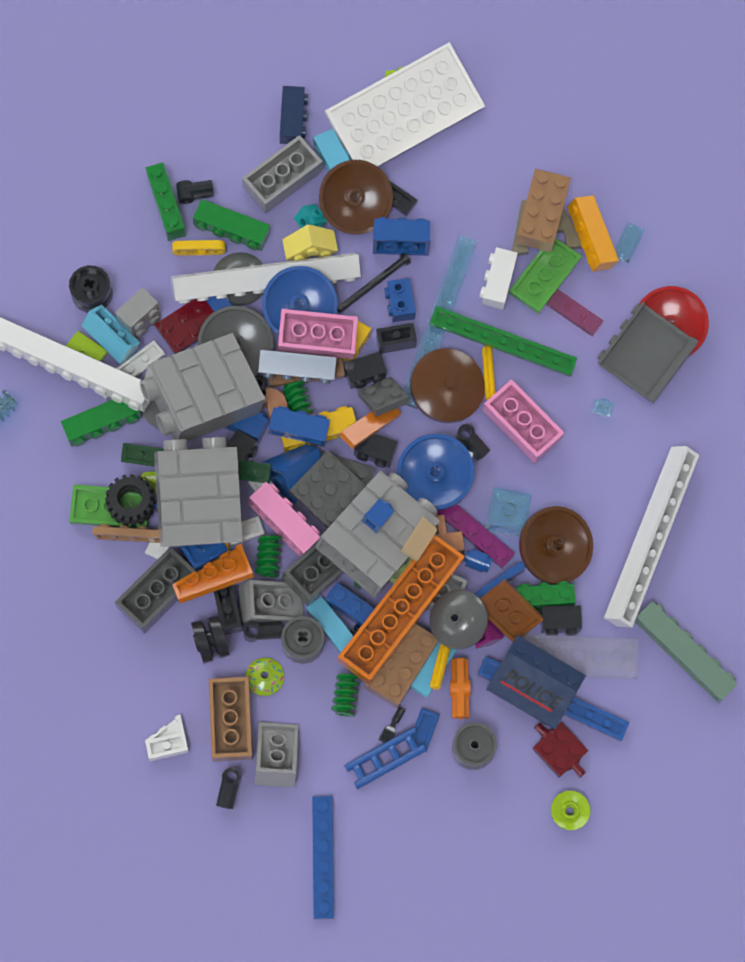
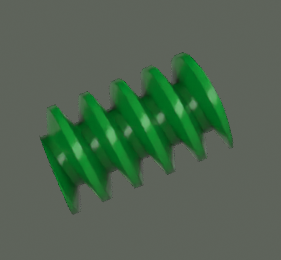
[283,381,314,415]
[255,535,282,578]
[331,674,360,717]

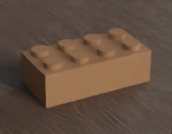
[516,168,571,252]
[364,624,439,709]
[209,677,253,762]

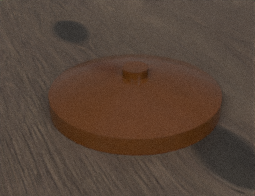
[319,160,393,234]
[410,348,485,423]
[519,506,593,584]

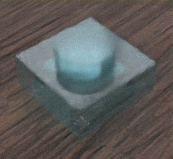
[592,399,614,417]

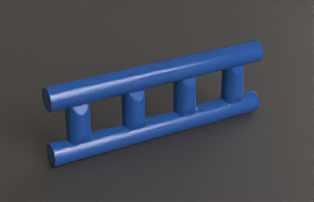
[344,726,427,790]

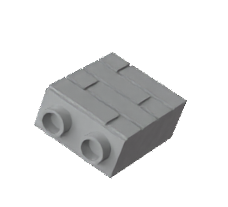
[140,333,265,441]
[154,437,243,547]
[315,470,440,598]

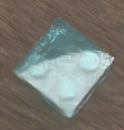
[485,487,532,537]

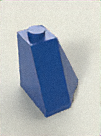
[261,444,321,504]

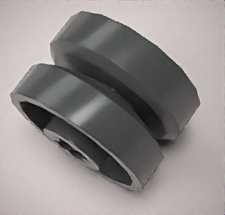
[281,616,325,664]
[452,722,497,770]

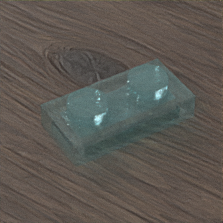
[615,222,645,263]

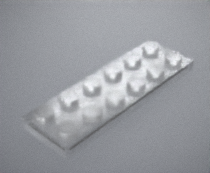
[522,634,638,679]

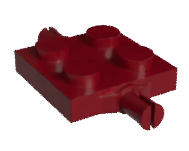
[532,722,588,778]

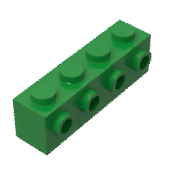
[515,581,576,610]

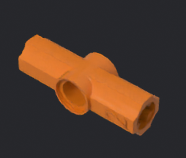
[450,658,471,719]

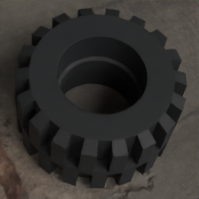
[105,474,156,527]

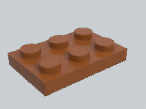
[480,579,544,642]

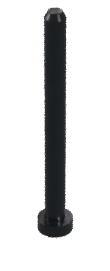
[337,253,411,313]

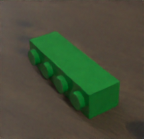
[145,162,186,241]
[193,199,270,251]
[61,400,142,447]

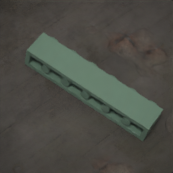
[635,601,737,704]

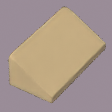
[401,517,437,562]

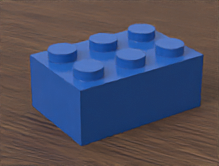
[373,217,430,256]

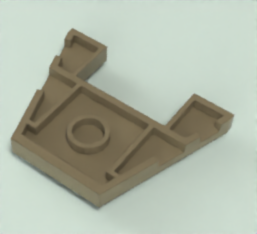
[512,200,583,256]

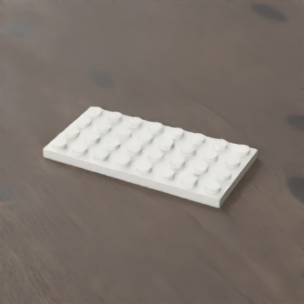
[324,42,485,167]

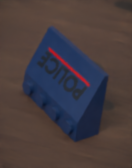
[486,635,586,730]

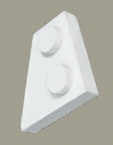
[145,715,189,761]

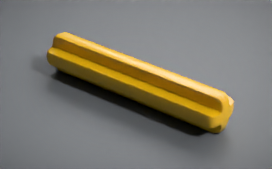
[482,346,496,400]
[430,643,451,690]

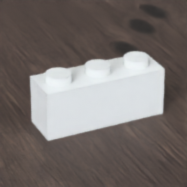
[480,247,518,310]

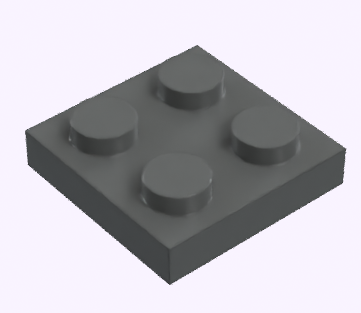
[358,377,410,417]

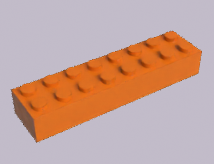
[338,535,465,685]

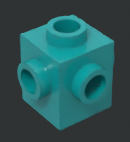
[294,204,327,229]

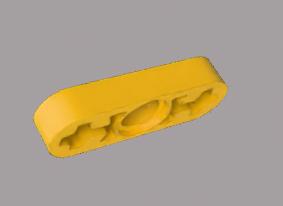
[172,240,226,256]

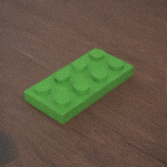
[509,238,582,314]
[69,485,148,529]

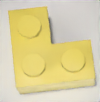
[282,225,338,261]

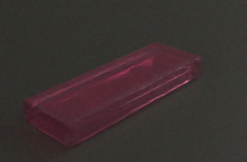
[547,290,604,337]

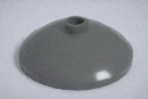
[213,252,265,306]
[430,590,488,649]

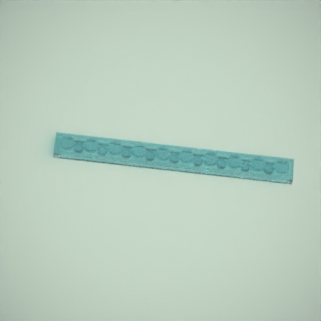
[404,235,477,409]

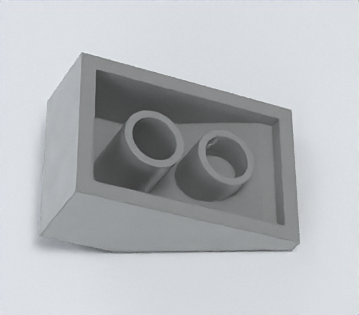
[239,580,303,624]
[255,722,298,787]

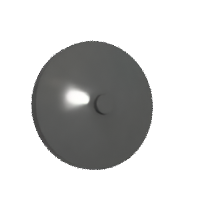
[198,306,274,376]

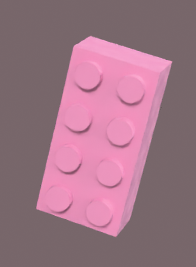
[277,309,358,359]
[482,379,564,464]
[248,482,320,557]

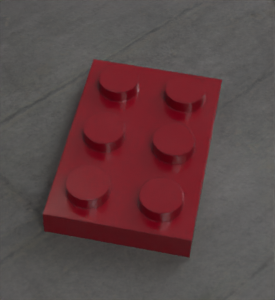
[154,298,214,354]

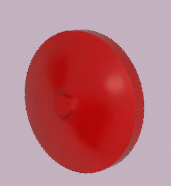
[638,286,709,357]

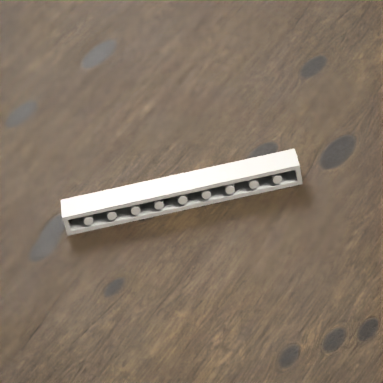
[171,253,361,303]
[0,318,150,412]
[604,446,699,628]

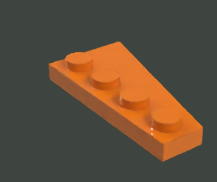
[172,543,254,604]

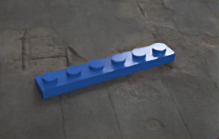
[312,796,334,919]

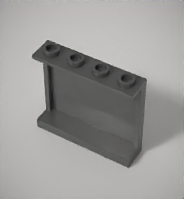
[597,302,698,404]

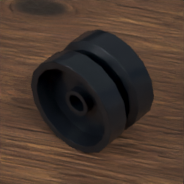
[69,265,113,313]
[191,614,230,664]

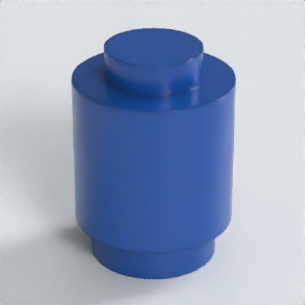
[464,548,493,573]

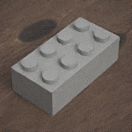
[242,135,323,213]

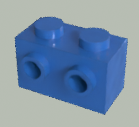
[384,278,416,322]

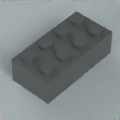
[281,542,344,606]
[115,547,197,634]

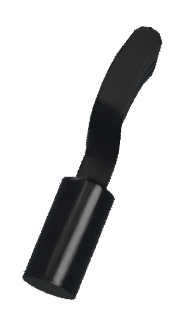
[378,707,405,743]

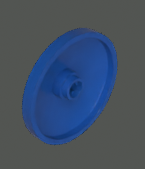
[262,266,338,335]
[397,434,475,511]

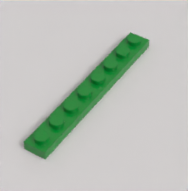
[429,306,577,377]

